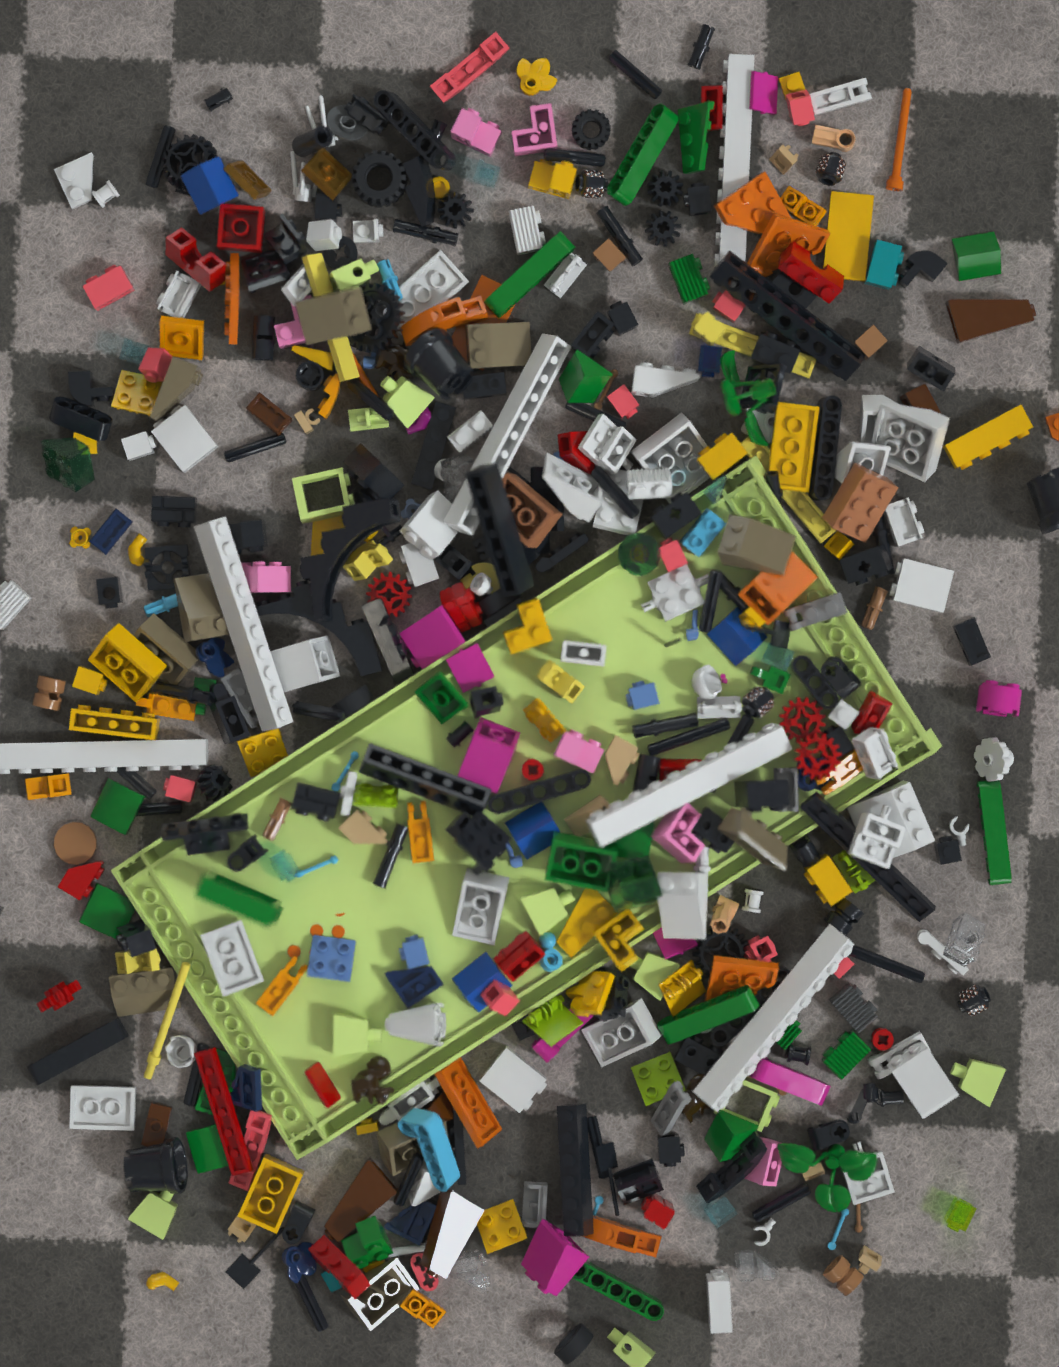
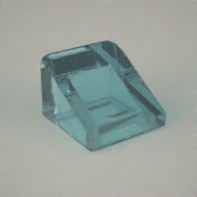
[704,476,727,504]

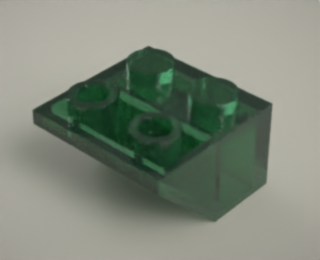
[41,438,95,492]
[608,856,663,912]

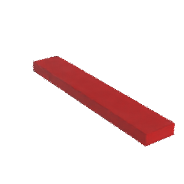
[194,1047,253,1176]

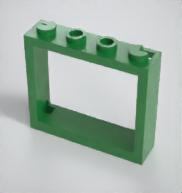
[195,871,283,927]

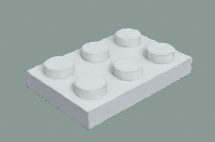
[593,469,643,536]
[200,920,264,997]
[69,1085,136,1131]

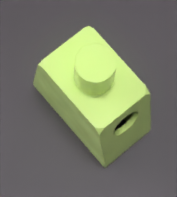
[329,259,379,292]
[380,376,435,428]
[520,887,575,936]
[629,951,680,1001]
[333,1013,382,1057]
[950,1059,1006,1107]
[128,1191,178,1240]
[607,1328,656,1367]

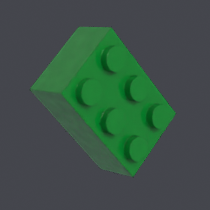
[545,831,618,893]

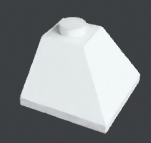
[860,395,899,444]
[834,442,891,483]

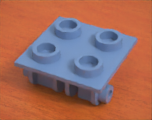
[307,935,356,982]

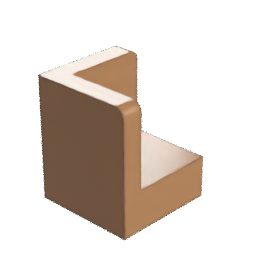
[592,238,626,272]
[855,325,888,360]

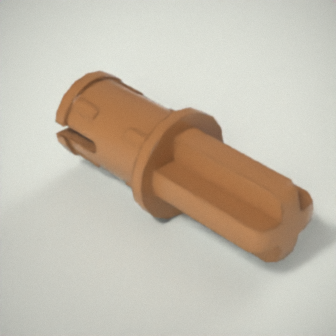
[861,586,888,630]
[262,798,292,841]

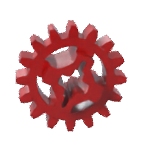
[366,572,413,617]
[778,697,826,743]
[794,733,842,780]
[36,979,82,1013]

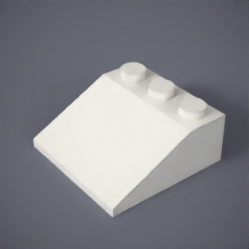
[871,402,950,482]
[630,412,710,504]
[847,780,935,858]

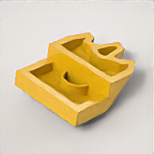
[565,971,615,1017]

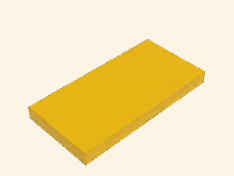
[823,191,874,282]
[766,402,819,493]

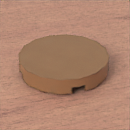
[54,822,97,865]

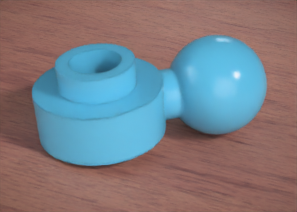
[539,932,562,972]

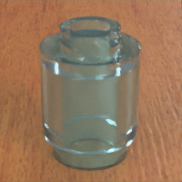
[270,849,299,883]

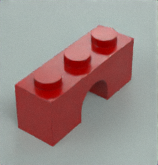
[165,227,226,292]
[778,241,844,304]
[308,1235,370,1300]

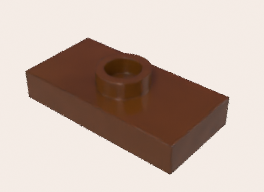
[246,392,293,436]
[141,1102,172,1146]

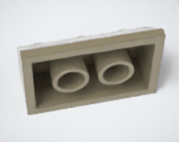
[133,613,199,685]
[718,807,787,871]
[109,966,181,1017]

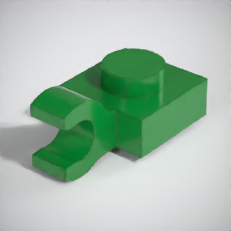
[750,666,791,694]
[193,677,217,715]

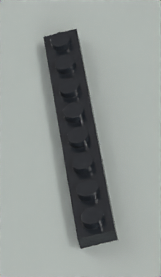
[800,792,936,922]

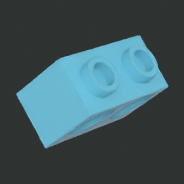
[679,509,726,557]

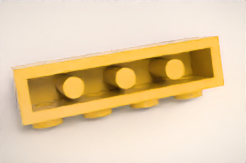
[69,705,160,740]

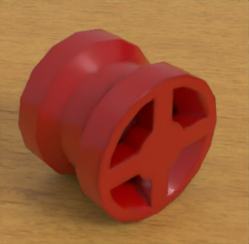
[522,759,544,781]
[871,1028,894,1051]

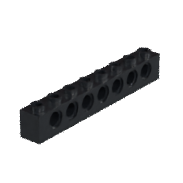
[710,250,865,381]

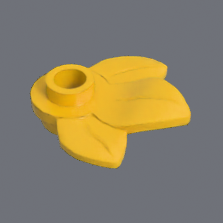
[516,58,557,96]

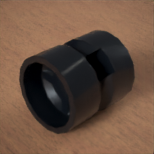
[296,361,325,391]
[823,897,864,936]

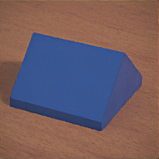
[181,156,239,215]
[707,607,767,666]
[505,802,560,860]
[452,952,513,1012]

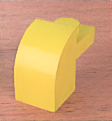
[343,540,393,581]
[460,562,500,594]
[536,659,585,704]
[115,948,160,974]

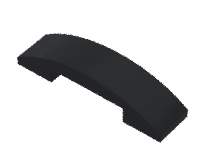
[696,1131,767,1203]

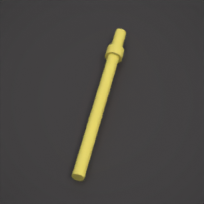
[144,962,191,1079]

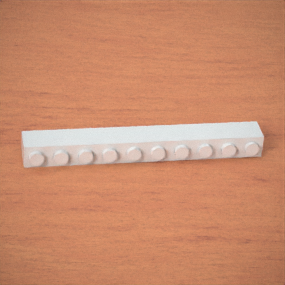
[714,54,755,267]
[443,333,571,536]
[194,516,293,732]
[585,723,792,847]
[0,739,208,774]
[693,924,854,1112]

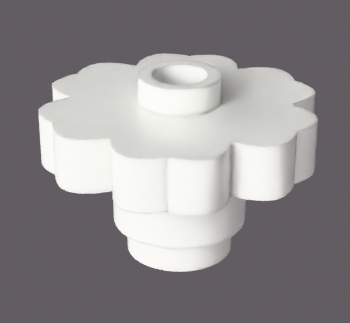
[974,737,1014,782]

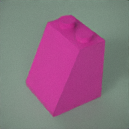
[399,606,466,670]
[458,717,521,793]
[521,1219,589,1296]

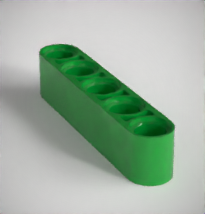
[607,103,678,206]
[484,231,576,318]
[977,780,1012,886]
[657,985,759,1044]
[572,1261,664,1321]

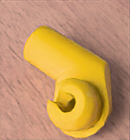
[128,533,148,566]
[146,1272,180,1291]

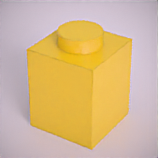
[72,666,108,695]

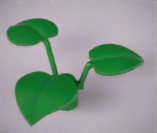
[720,350,776,446]
[777,1143,877,1212]

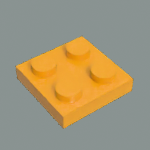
[160,316,204,360]

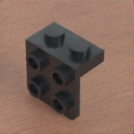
[454,811,511,875]

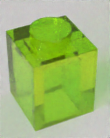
[944,1196,977,1232]

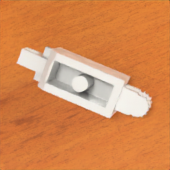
[379,1076,440,1126]

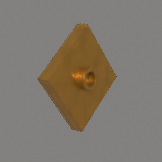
[300,148,352,200]
[224,160,272,200]

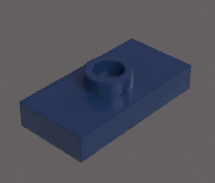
[89,508,133,555]

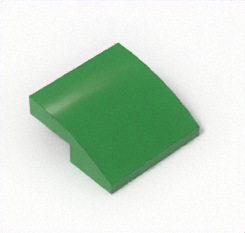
[90,778,145,835]
[612,820,655,862]
[79,883,135,939]
[186,1123,229,1174]

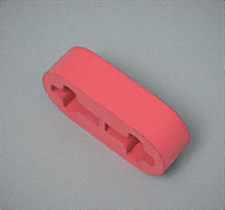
[410,1252,439,1291]

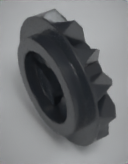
[323,236,358,269]

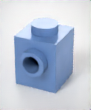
[625,681,660,710]
[399,934,430,969]

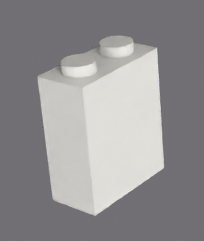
[151,405,218,473]
[400,490,458,560]
[889,558,954,613]
[479,1045,547,1113]
[706,1269,732,1334]

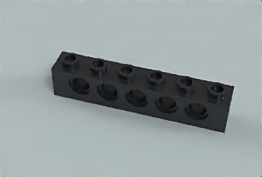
[359,743,492,816]

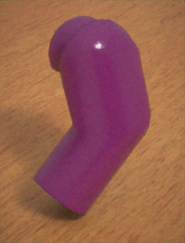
[406,407,431,435]

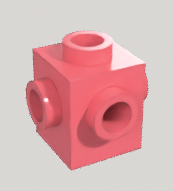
[743,935,778,962]

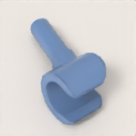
[363,352,377,369]
[686,610,699,641]
[505,841,523,868]

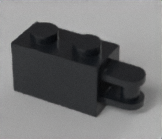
[209,683,250,744]

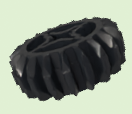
[162,134,218,193]
[692,926,749,978]

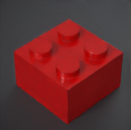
[217,204,265,253]

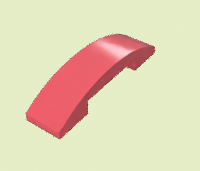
[430,32,510,103]
[228,1110,272,1191]

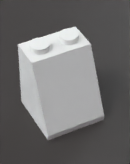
[270,635,340,692]
[886,1041,959,1119]

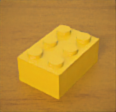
[88,623,167,702]
[237,1154,305,1234]

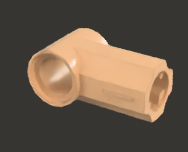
[812,125,855,152]
[710,895,739,934]

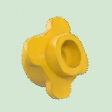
[69,527,92,549]

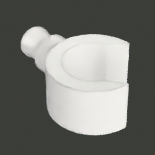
[949,816,969,846]
[753,1218,776,1246]

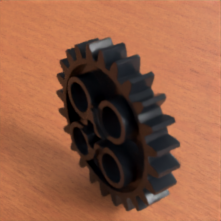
[347,283,405,353]

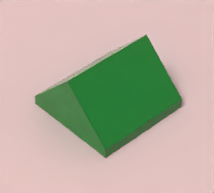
[951,232,1001,281]
[559,350,612,403]
[414,670,469,724]
[704,1110,759,1162]

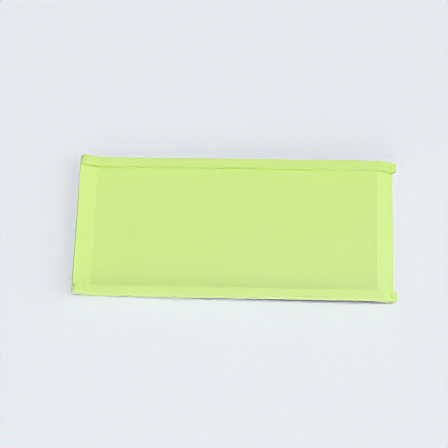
[111,456,942,1160]

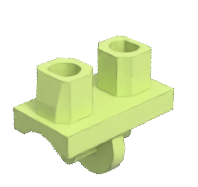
[348,407,389,432]

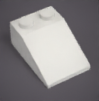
[543,453,603,522]
[452,868,509,945]
[657,872,707,939]
[581,998,662,1067]

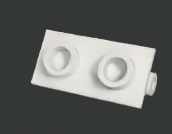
[544,253,587,299]
[697,696,742,719]

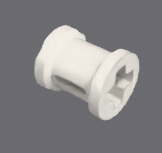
[91,180,120,208]
[742,889,764,913]

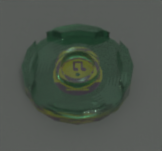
[618,532,661,576]

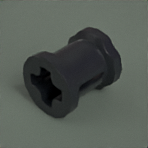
[786,1043,811,1066]

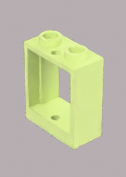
[292,468,355,524]
[714,1077,780,1132]

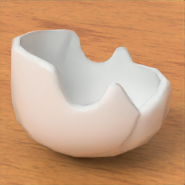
[692,665,722,700]
[165,1035,197,1068]

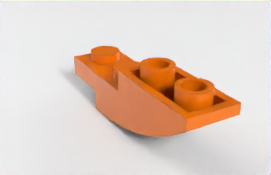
[400,296,488,346]
[582,1215,662,1257]

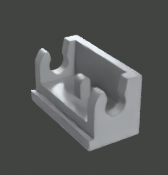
[773,768,799,812]
[522,1181,548,1228]

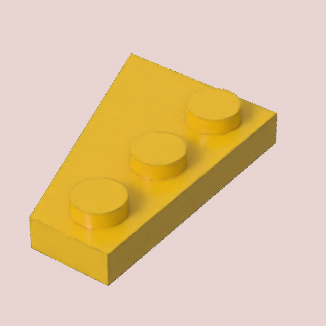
[556,888,618,958]

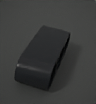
[49,396,113,441]
[791,655,839,709]

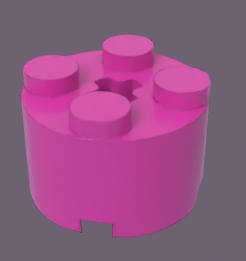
[976,680,1022,717]

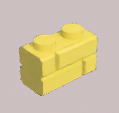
[691,312,726,347]

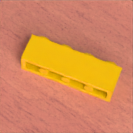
[943,405,1033,470]

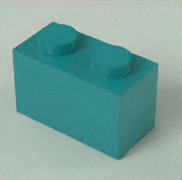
[864,240,904,290]

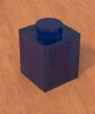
[697,345,722,378]

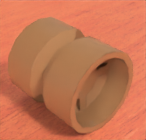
[32,675,66,711]
[823,1255,864,1296]

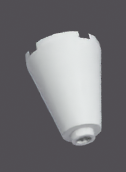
[385,1003,446,1046]

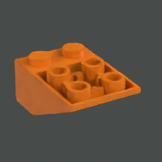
[738,551,818,625]

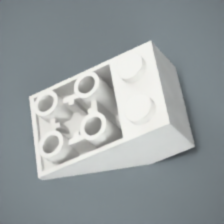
[631,362,700,397]

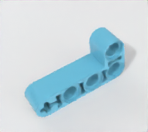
[398,1108,460,1192]

